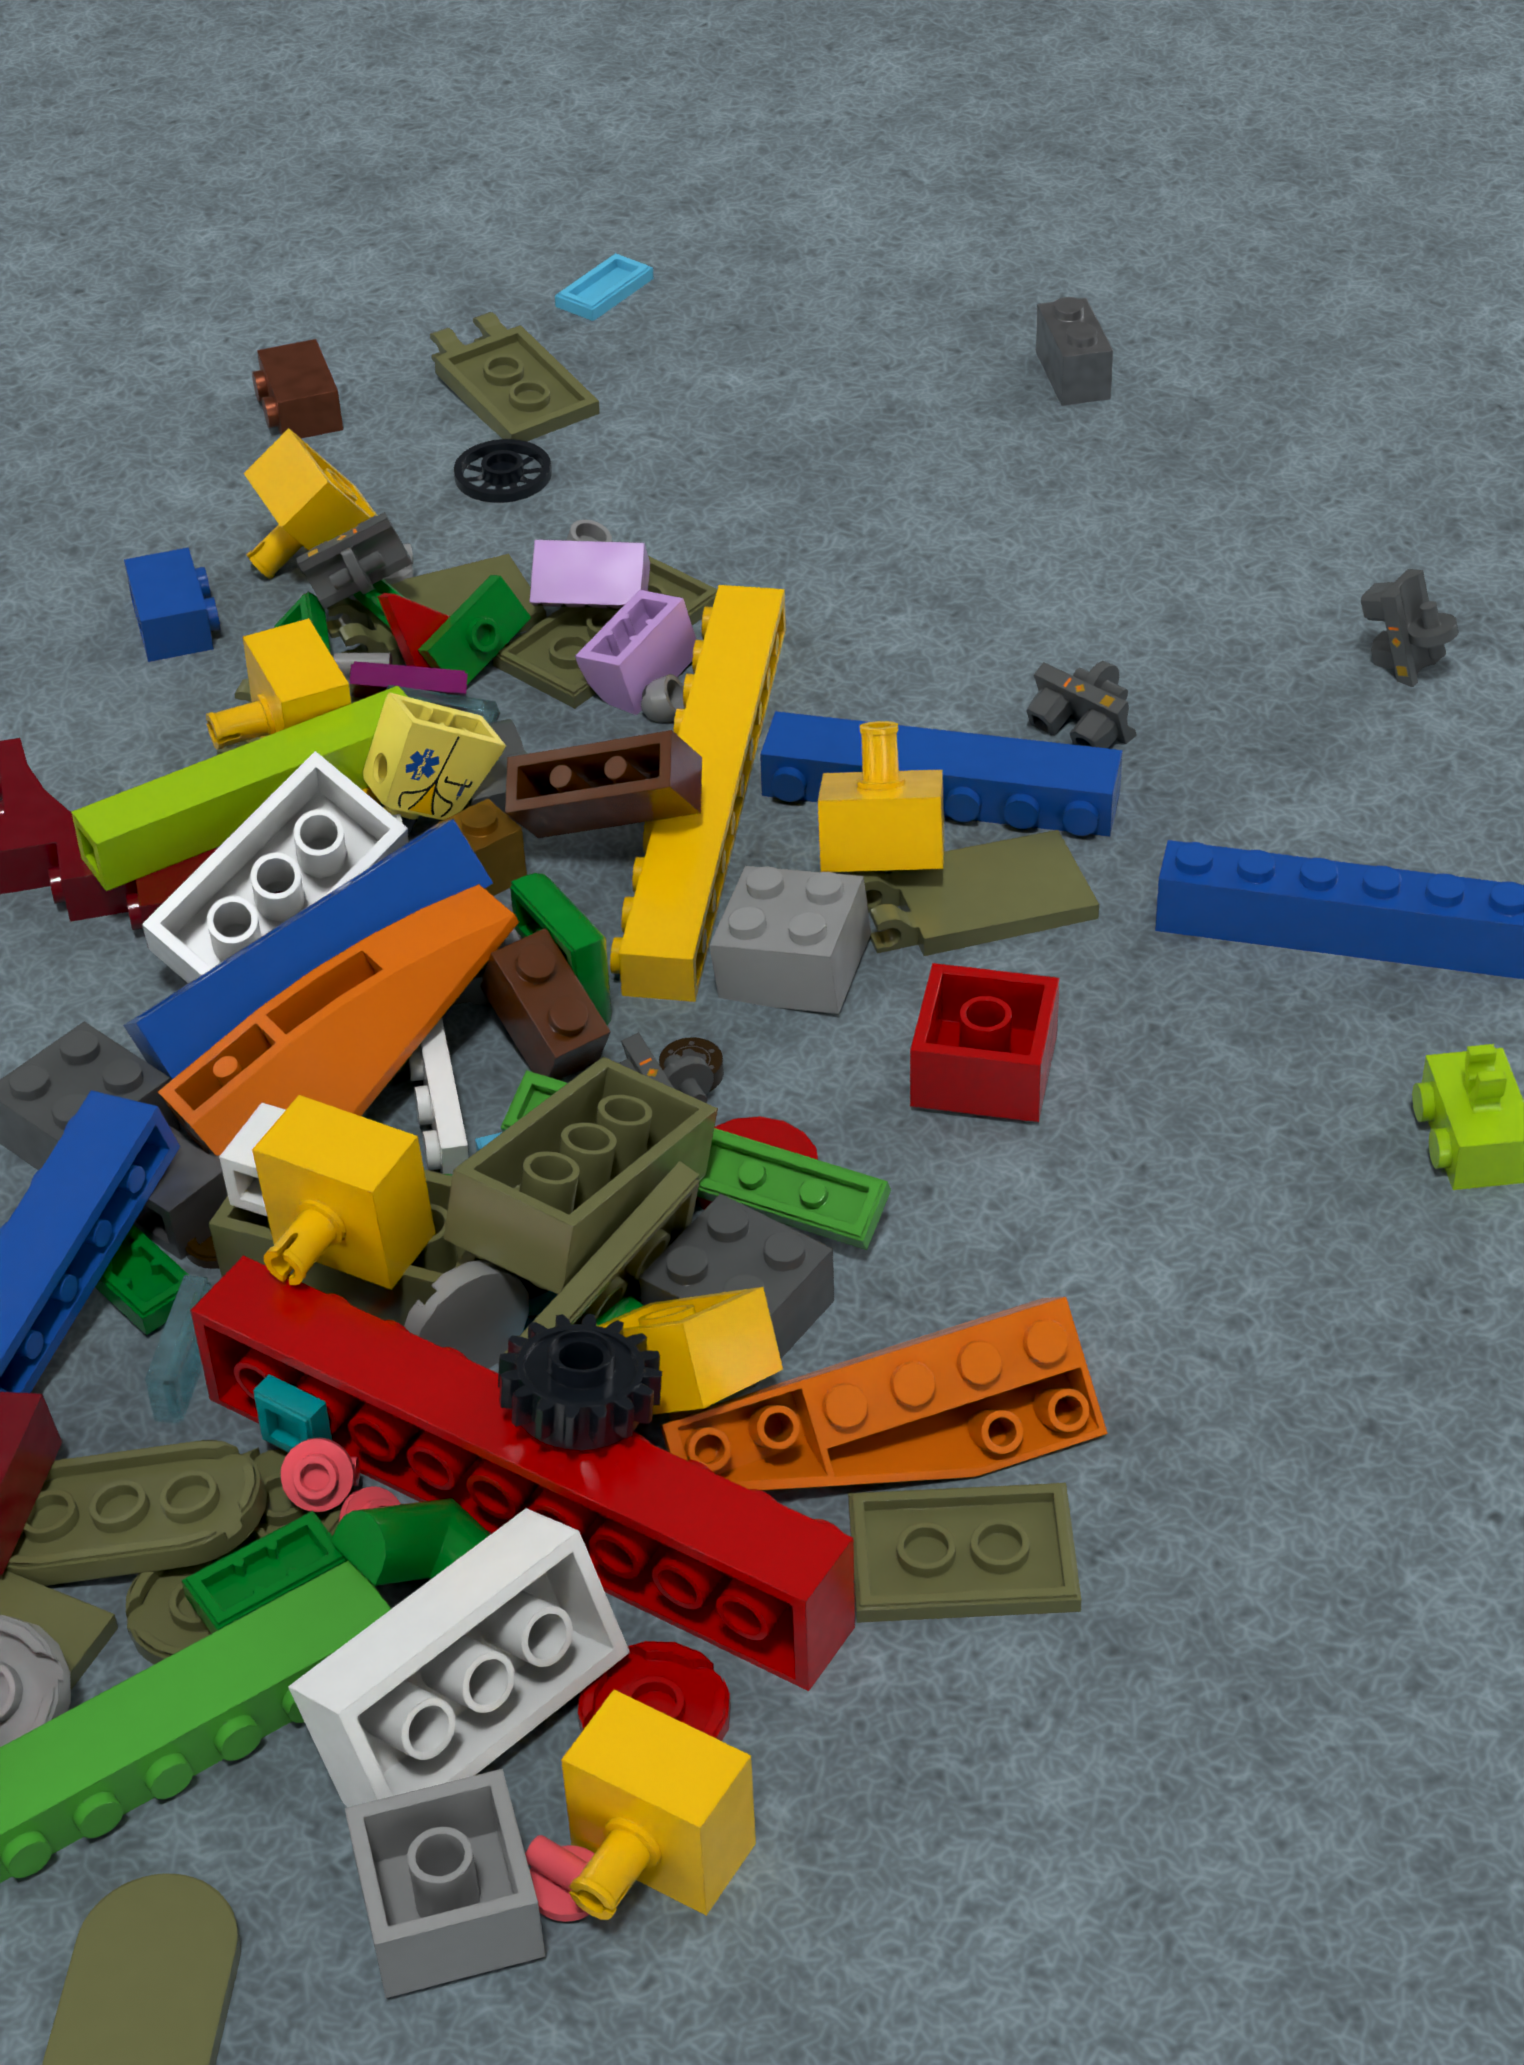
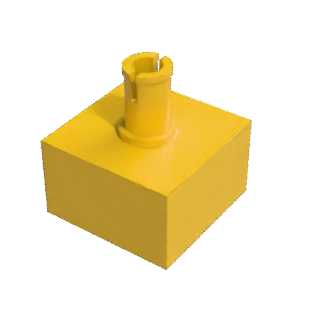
[243,428,378,579]
[206,618,351,750]
[818,721,945,872]
[252,1095,436,1290]
[598,1287,783,1421]
[561,1690,756,1920]

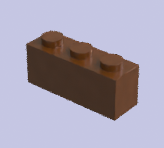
[505,730,702,838]

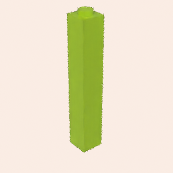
[71,686,408,891]

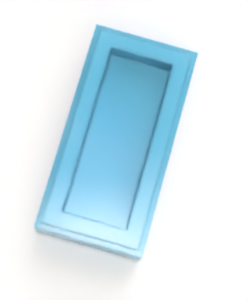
[555,253,654,321]

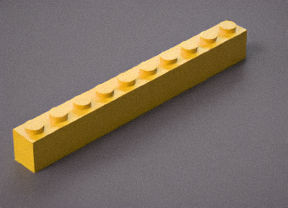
[610,585,786,1002]

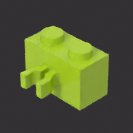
[1412,1044,1524,1190]

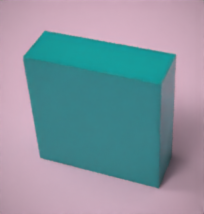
[253,1374,332,1452]

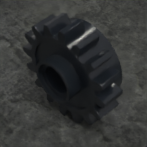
[498,1314,662,1450]

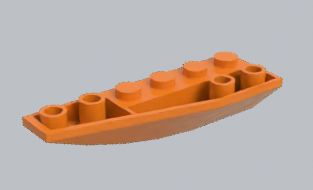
[158,884,519,1156]
[660,1297,1108,1490]

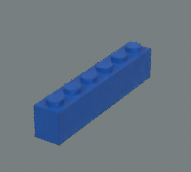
[760,711,1123,837]
[123,819,493,1080]
[1155,840,1524,979]
[0,1090,181,1393]

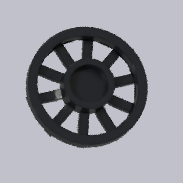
[454,439,552,503]

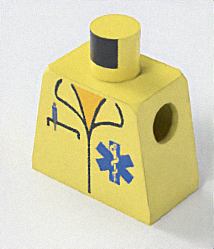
[363,692,506,837]

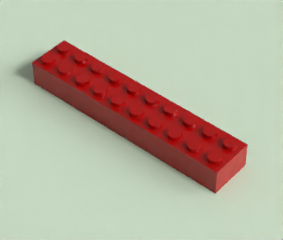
[190,1255,855,1691]

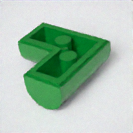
[510,873,612,1026]
[330,1498,491,1586]

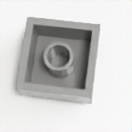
[709,866,871,1014]
[345,1769,546,1998]

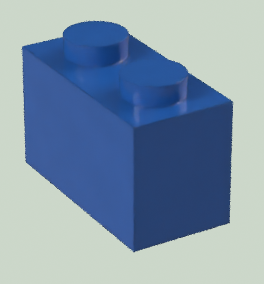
[124,547,220,662]

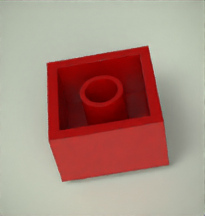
[910,963,1060,1122]

